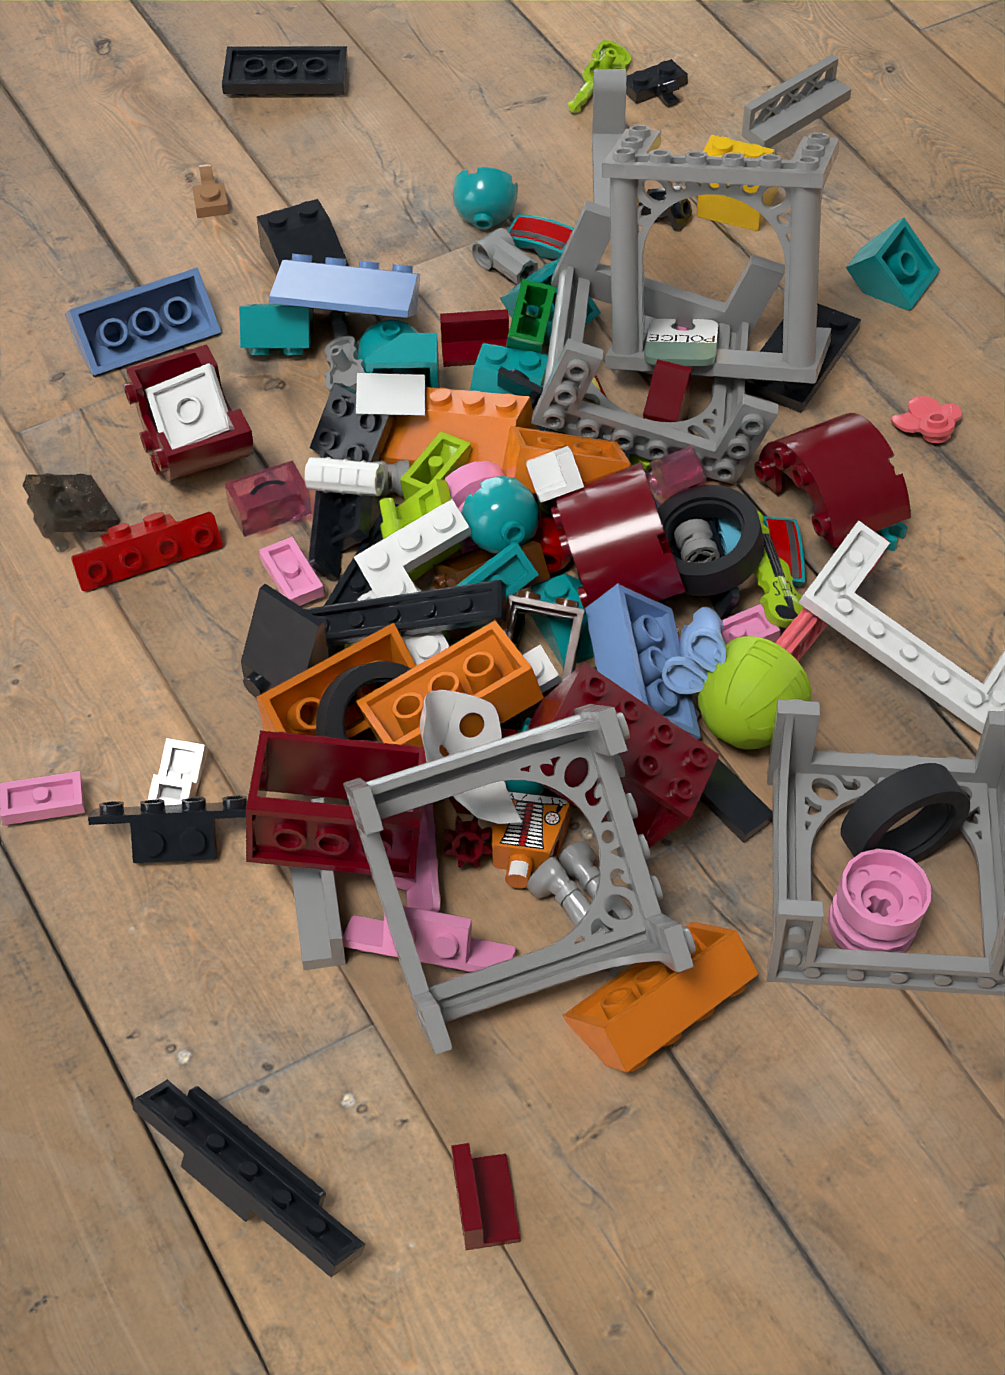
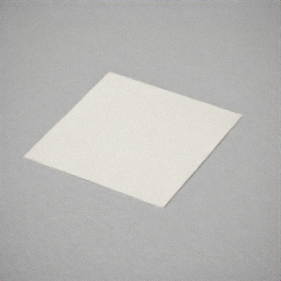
[356,373,425,416]

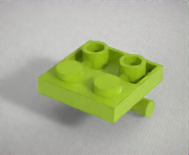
[379,479,462,580]

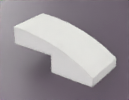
[148,738,208,805]

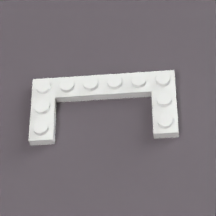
[354,499,562,693]
[798,521,1005,734]

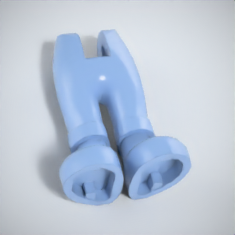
[662,607,726,694]

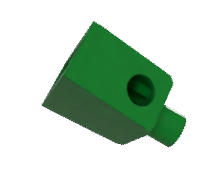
[506,279,556,353]

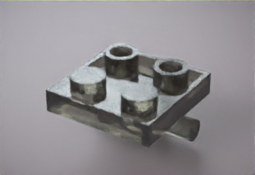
[22,473,121,552]

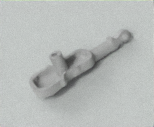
[324,310,366,392]

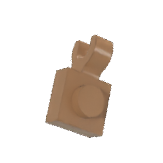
[192,164,229,218]

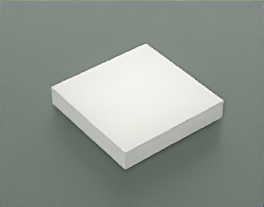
[145,363,230,449]

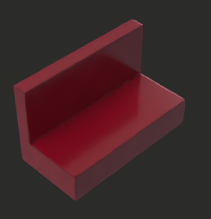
[440,309,509,367]
[451,1143,521,1251]

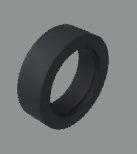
[657,485,764,596]
[316,661,411,739]
[840,763,970,863]

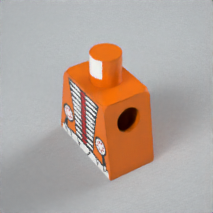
[492,792,570,888]

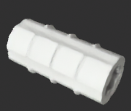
[304,457,385,497]

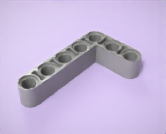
[592,69,626,208]

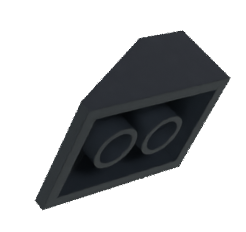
[256,199,349,275]
[241,584,329,697]

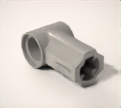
[472,228,538,284]

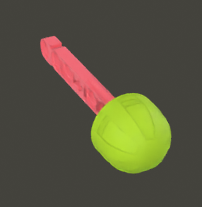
[698,536,887,749]

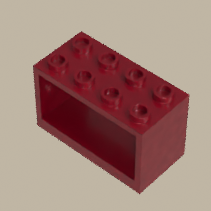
[520,662,720,848]
[246,730,427,879]

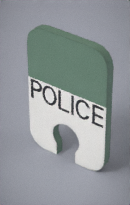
[644,319,718,366]

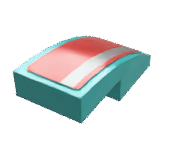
[507,214,574,258]
[763,516,805,587]

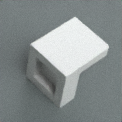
[526,446,584,502]

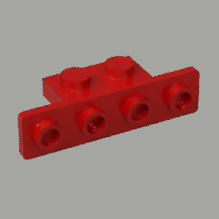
[71,512,223,592]

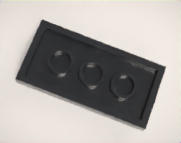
[222,46,348,95]
[745,303,861,413]

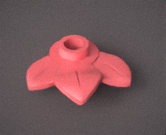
[891,396,962,443]

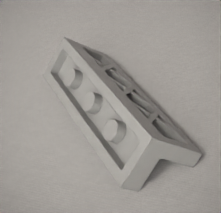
[741,55,851,148]
[291,797,346,970]

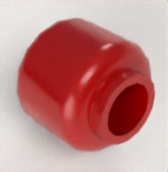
[532,518,571,573]

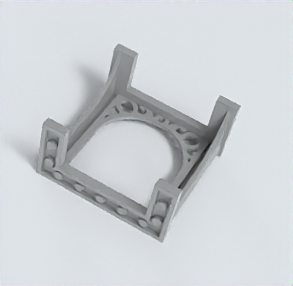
[602,125,839,383]
[531,200,785,485]
[767,699,1005,996]
[343,704,696,1055]

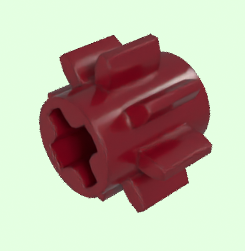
[443,816,492,868]

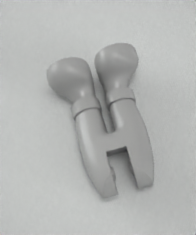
[527,841,632,934]

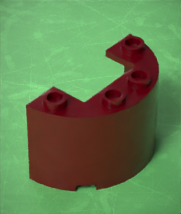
[123,344,253,481]
[754,413,911,548]
[551,462,685,609]

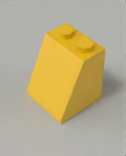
[696,135,778,232]

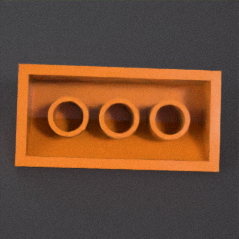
[380,387,538,470]
[356,620,544,757]
[256,623,416,739]
[562,921,759,1073]

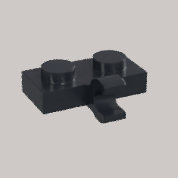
[626,59,688,107]

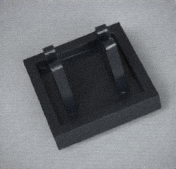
[309,383,396,462]

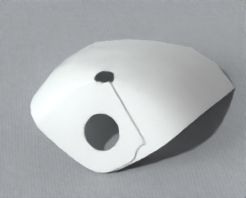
[420,690,522,824]

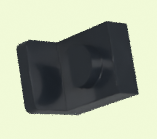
[639,186,692,231]

